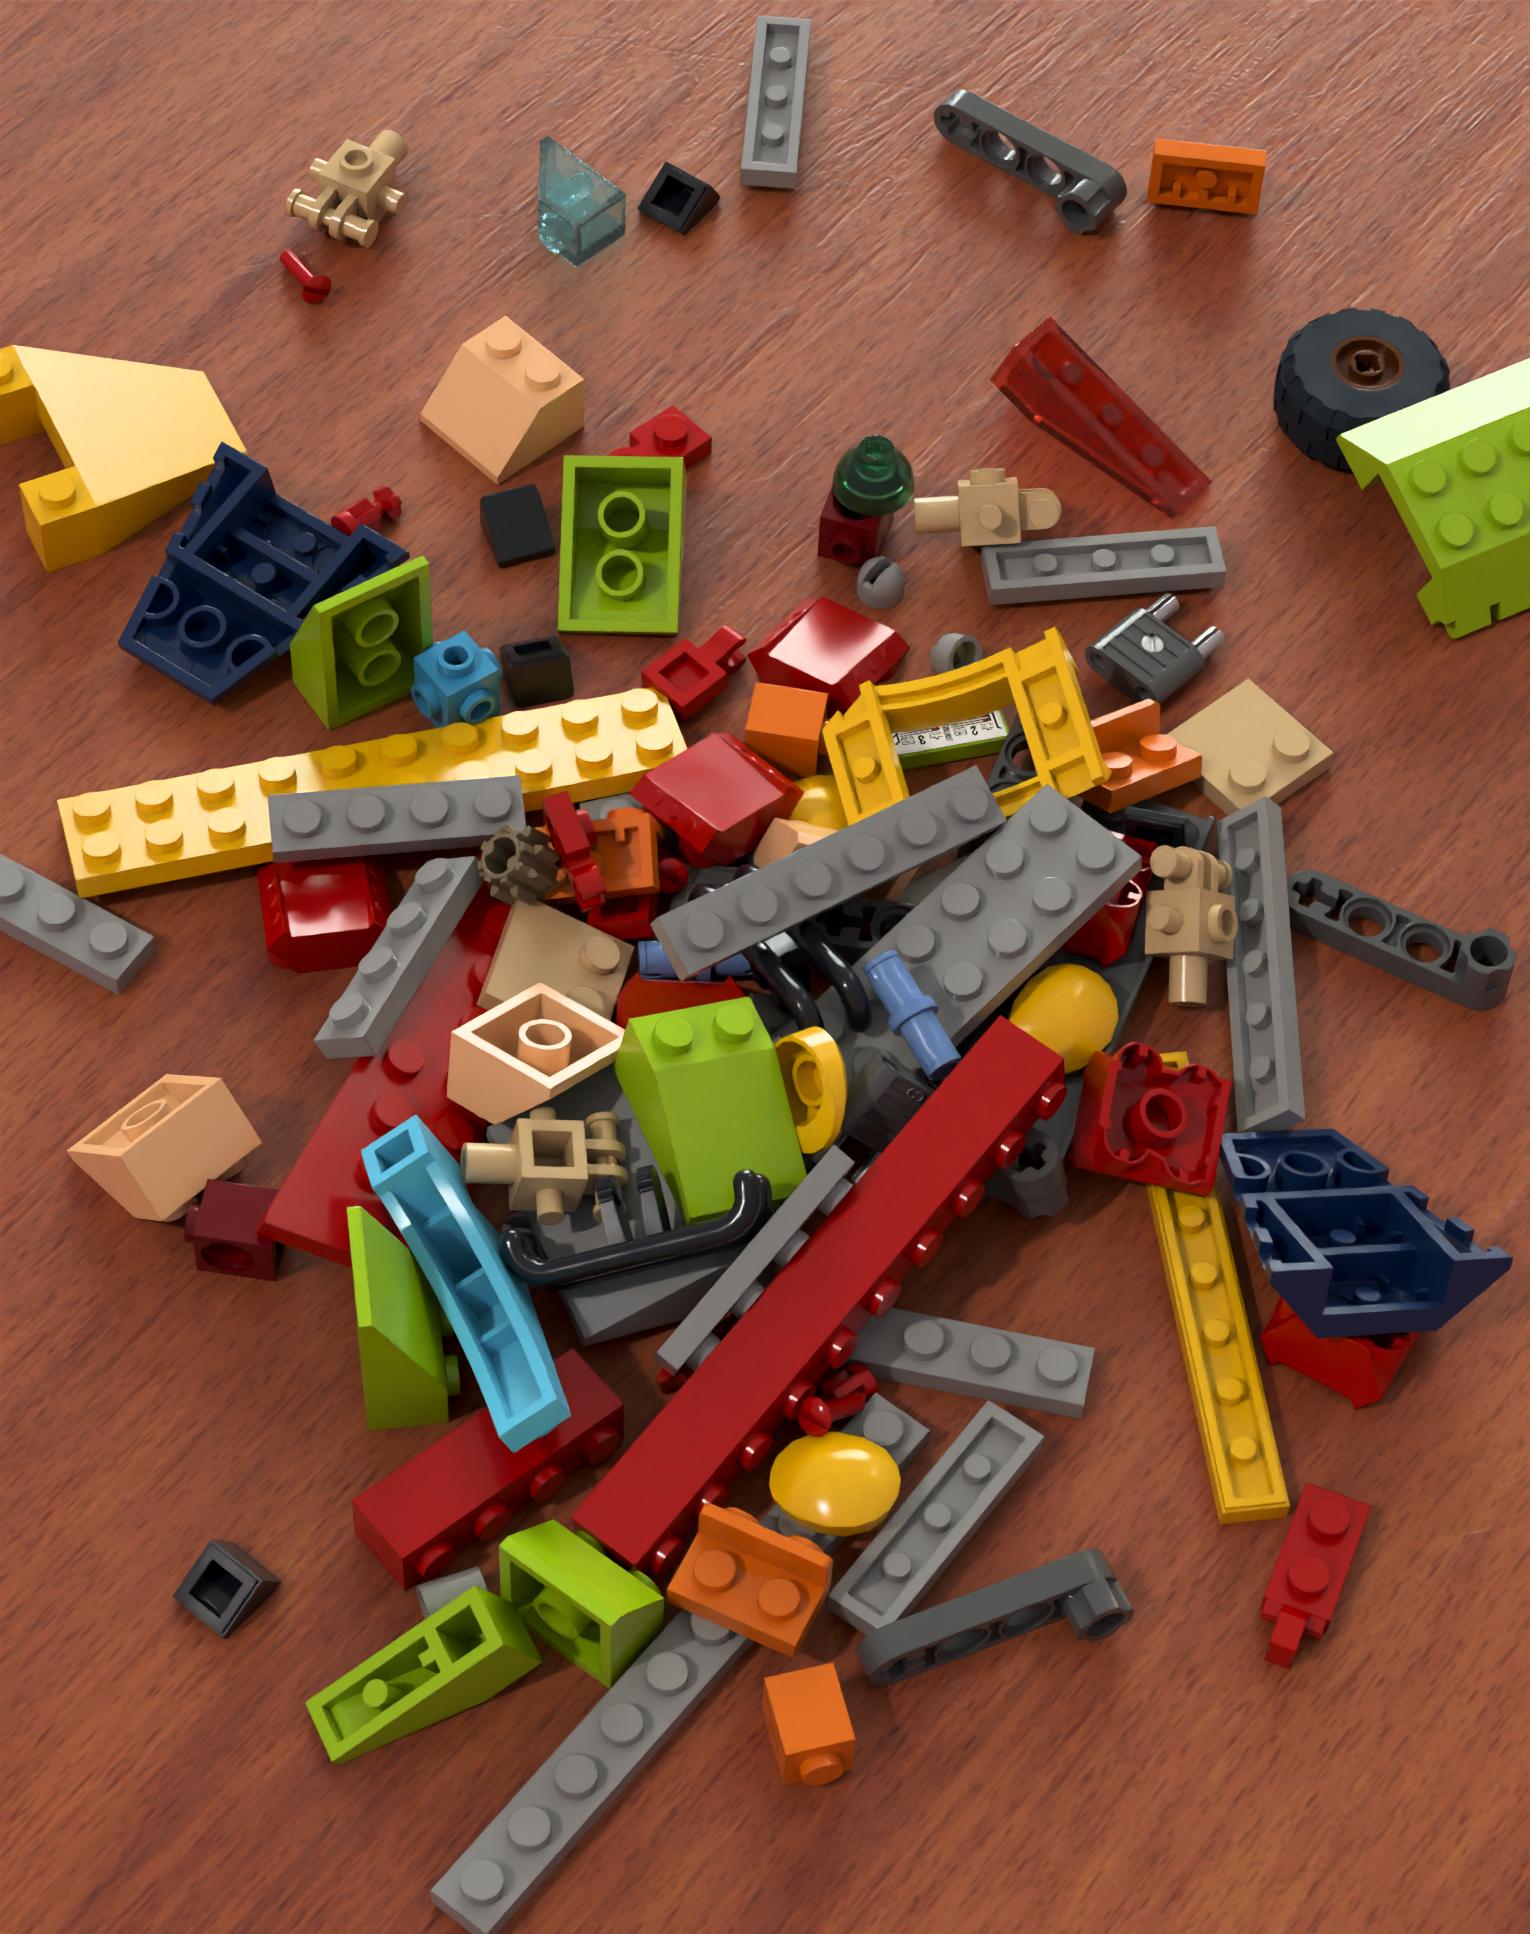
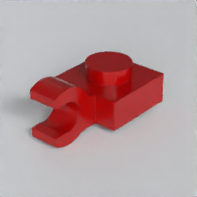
[641,624,746,721]

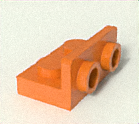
[1147,138,1267,215]
[1076,699,1202,813]
[535,808,665,906]
[667,1503,833,1659]

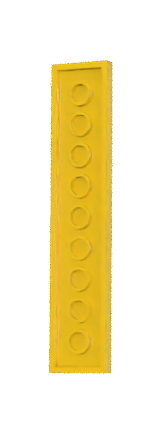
[57,687,687,899]

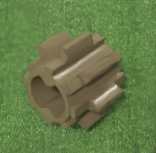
[477,825,562,906]

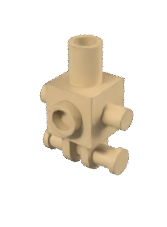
[285,130,408,248]
[914,468,1062,547]
[1145,845,1238,1007]
[460,1106,629,1225]

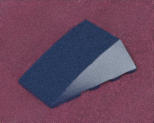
[118,441,410,706]
[1219,1128,1513,1339]

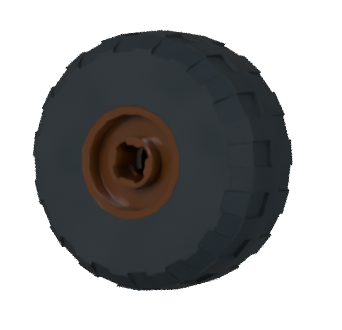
[1273,308,1451,474]

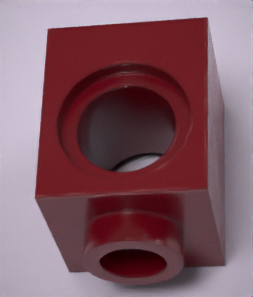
[817,466,897,567]
[184,1179,285,1282]

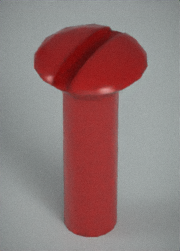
[280,249,332,304]
[657,847,689,894]
[798,1393,866,1437]

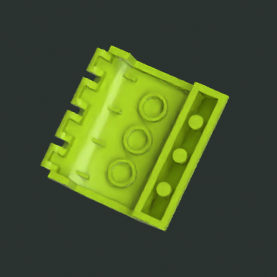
[1336,358,1530,639]

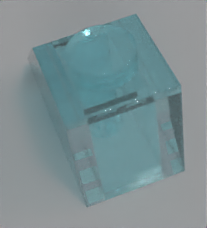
[537,135,626,267]

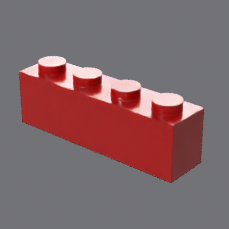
[352,1348,624,1591]

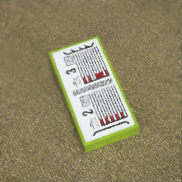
[892,710,1009,770]

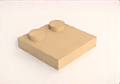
[1167,678,1334,815]
[476,899,635,1021]

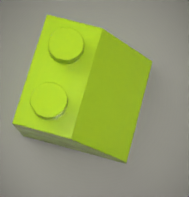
[499,1519,664,1689]

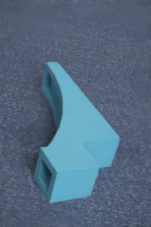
[361,1114,572,1453]

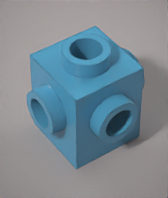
[411,630,503,728]

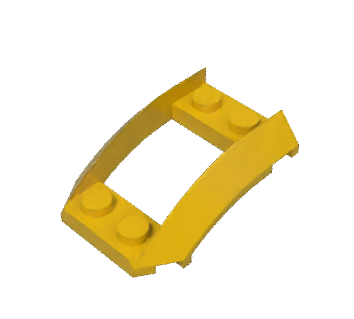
[822,627,1112,826]

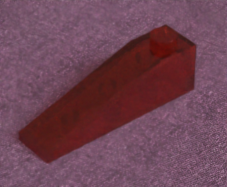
[989,316,1212,519]

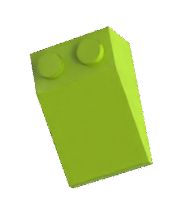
[558,455,687,635]
[290,555,433,731]
[613,996,807,1226]
[347,1206,461,1431]

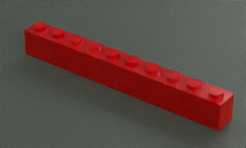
[571,1015,1067,1579]

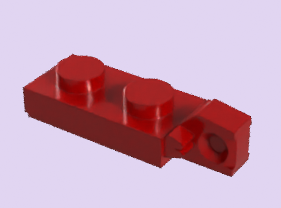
[1260,1482,1371,1670]

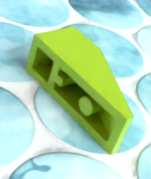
[305,1585,543,1765]

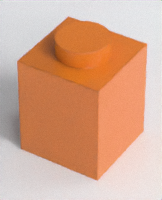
[744,682,830,778]
[762,1663,856,1786]

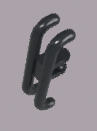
[688,864,873,1033]
[498,1164,773,1291]

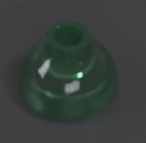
[832,435,915,516]

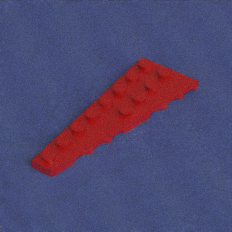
[256,850,512,1268]

